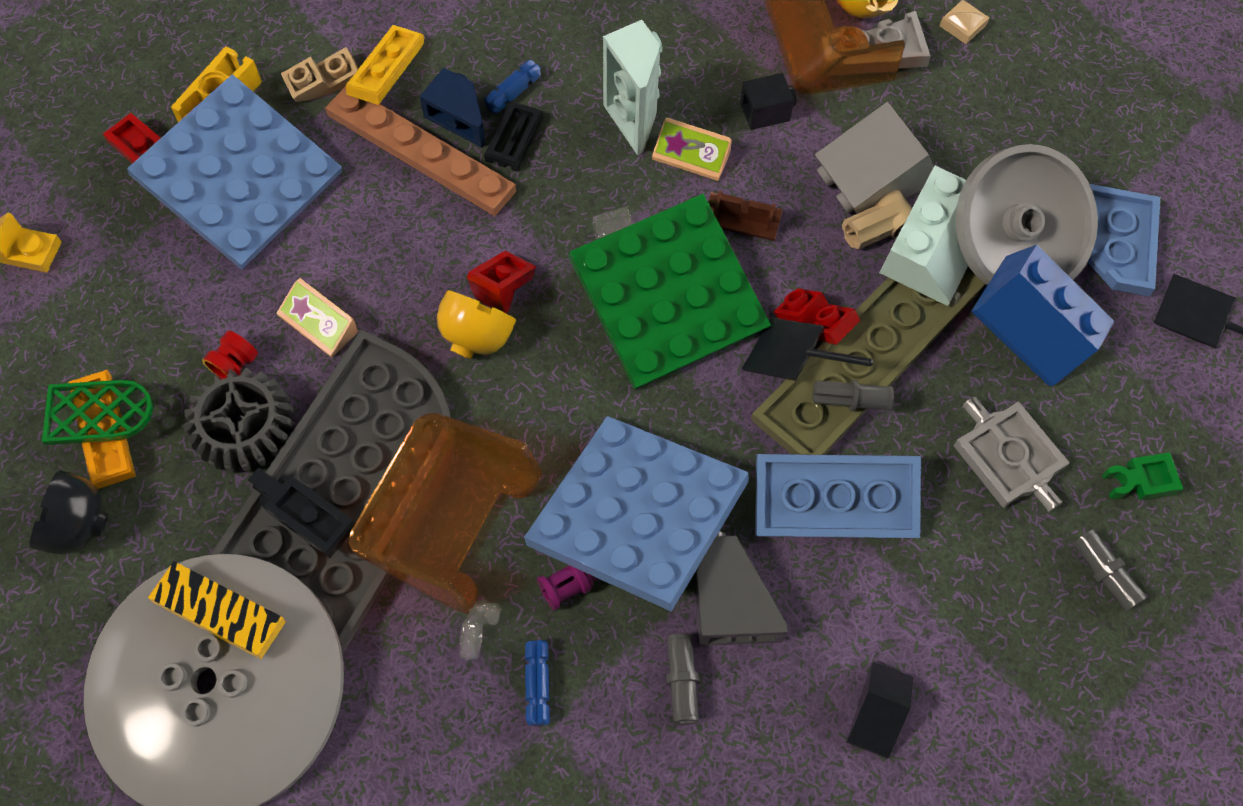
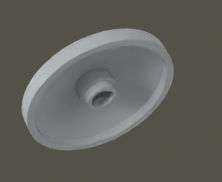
[956,144,1098,285]

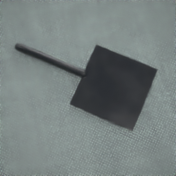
[1154,274,1243,349]
[742,318,873,381]

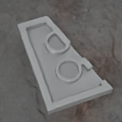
[821,11,931,73]

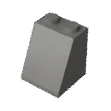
[815,101,934,214]

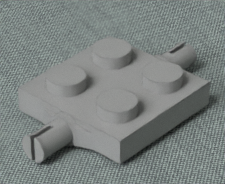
[953,396,1070,513]

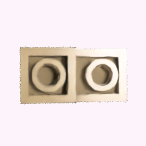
[281,47,359,102]

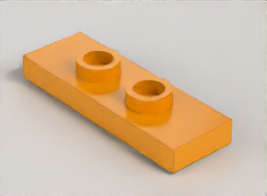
[68,370,136,489]

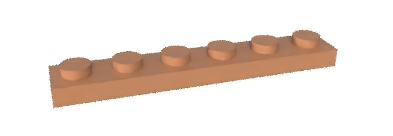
[325,86,516,216]

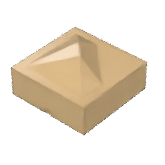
[940,0,989,44]

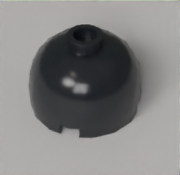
[29,470,109,555]

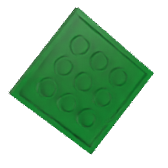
[568,193,771,390]

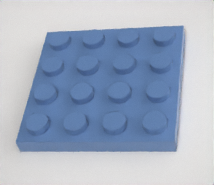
[127,74,342,270]
[524,416,749,612]

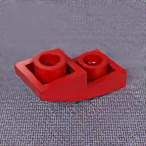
[773,288,861,345]

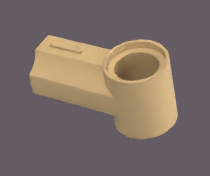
[842,190,912,250]

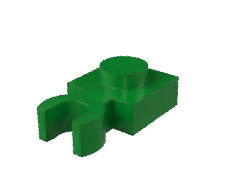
[1102,452,1183,501]

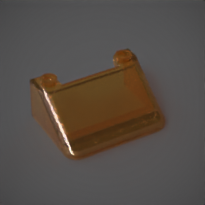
[349,413,543,615]

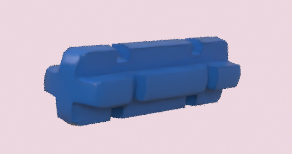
[484,60,541,114]
[525,640,550,726]

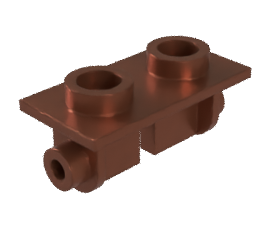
[708,190,783,241]

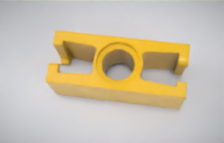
[171,46,262,122]

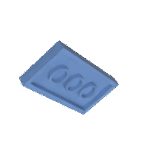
[755,454,921,538]

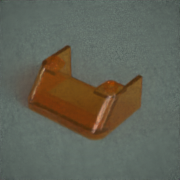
[765,0,905,95]

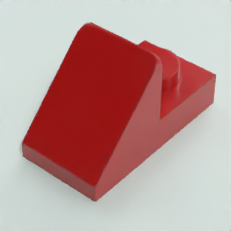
[467,250,536,314]

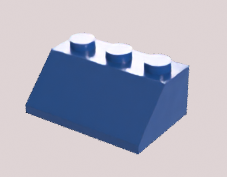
[971,244,1114,386]

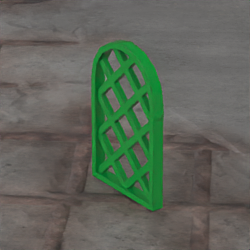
[42,380,153,445]

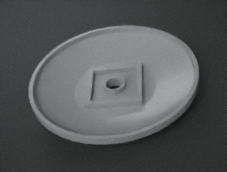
[84,554,344,806]

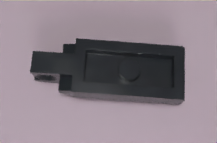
[248,468,357,558]

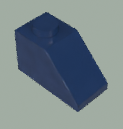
[420,68,486,148]

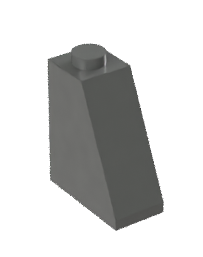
[694,532,788,646]

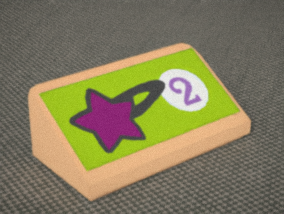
[652,118,732,181]
[277,278,358,358]

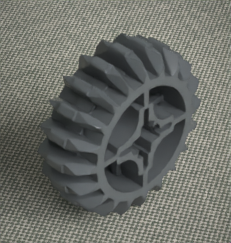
[183,368,294,474]

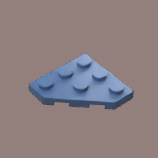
[1088,184,1160,297]

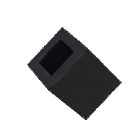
[740,73,797,130]

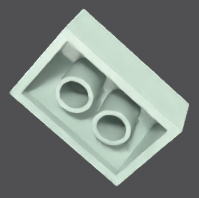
[603,20,662,155]
[879,166,968,306]

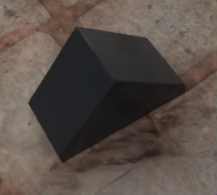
[846,662,913,759]

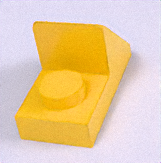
[0,213,62,273]

